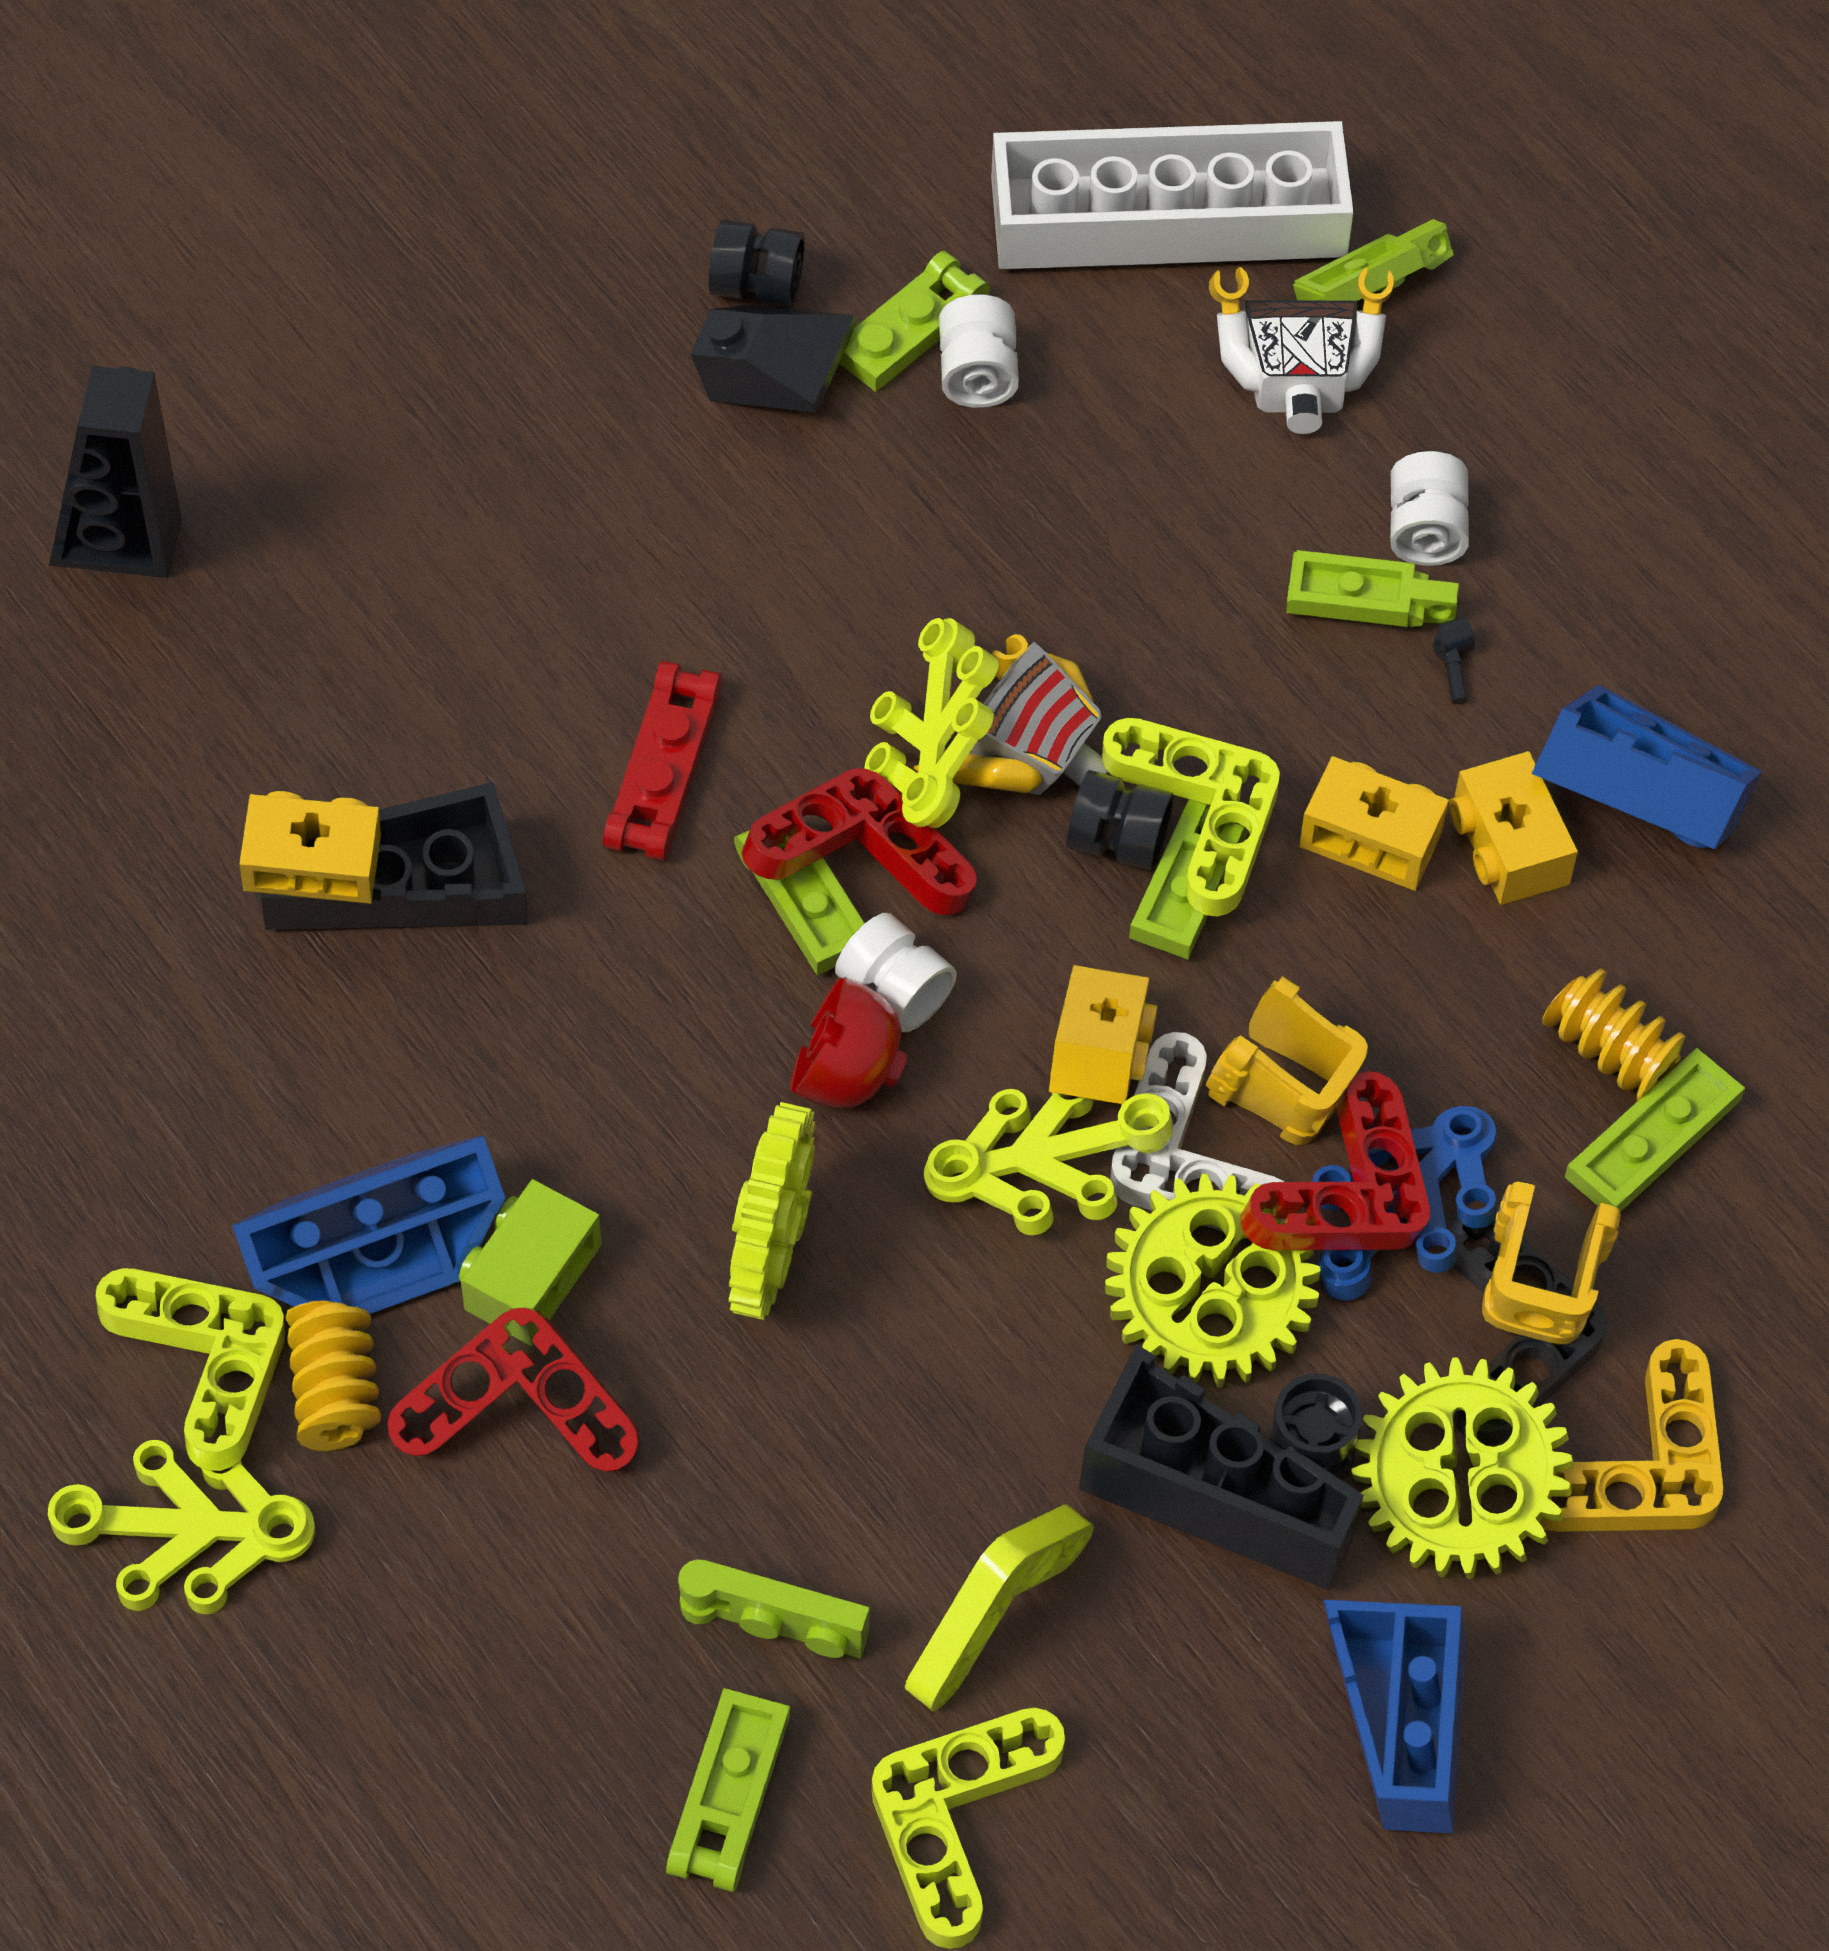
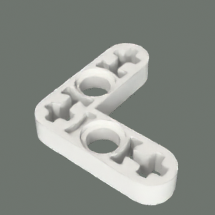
[1110,1032,1285,1239]

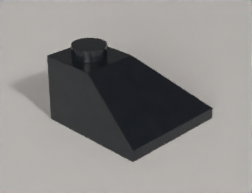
[690,305,857,412]

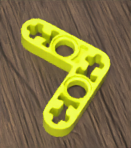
[1102,718,1280,916]
[95,1268,285,1471]
[905,1504,1094,1711]
[872,1708,1065,1949]

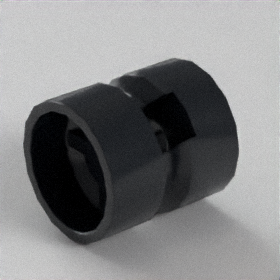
[708,219,805,308]
[1066,769,1174,872]
[1269,1374,1362,1481]

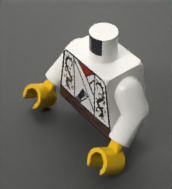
[1209,267,1394,434]

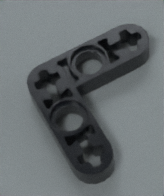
[1450,1217,1607,1446]

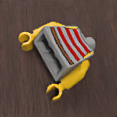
[913,634,1108,795]

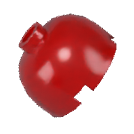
[789,977,908,1109]

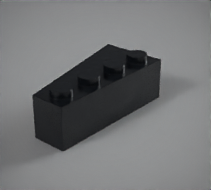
[49,366,182,578]
[255,782,527,930]
[1078,1343,1364,1591]

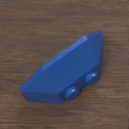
[232,1135,505,1314]

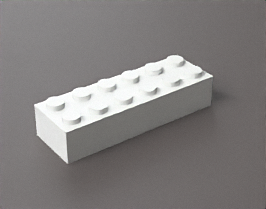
[991,121,1353,269]

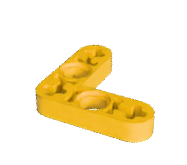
[1539,1339,1723,1532]

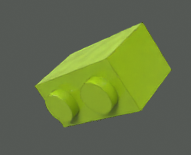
[458,1179,602,1346]

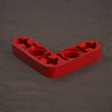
[741,768,977,915]
[1241,1071,1430,1251]
[387,1307,640,1471]

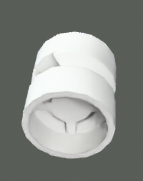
[939,295,1019,408]
[1390,451,1469,566]
[835,913,957,1032]

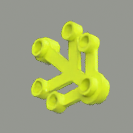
[865,618,999,828]
[924,1089,1173,1235]
[48,1440,315,1614]

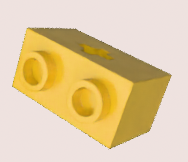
[1449,751,1578,905]
[1299,756,1449,891]
[239,791,381,904]
[1049,965,1158,1104]

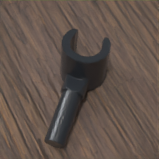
[1433,617,1475,705]

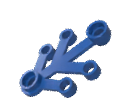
[1312,1106,1497,1300]

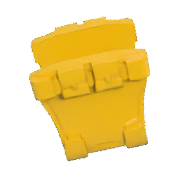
[1205,976,1368,1145]
[1482,1182,1621,1344]

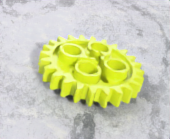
[729,1102,815,1320]
[1105,1173,1320,1388]
[1352,1357,1574,1579]

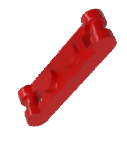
[603,660,723,861]

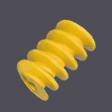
[1542,968,1686,1101]
[285,1301,381,1452]

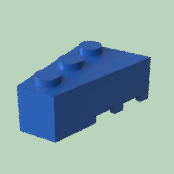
[1531,684,1763,849]
[1323,1600,1467,1833]

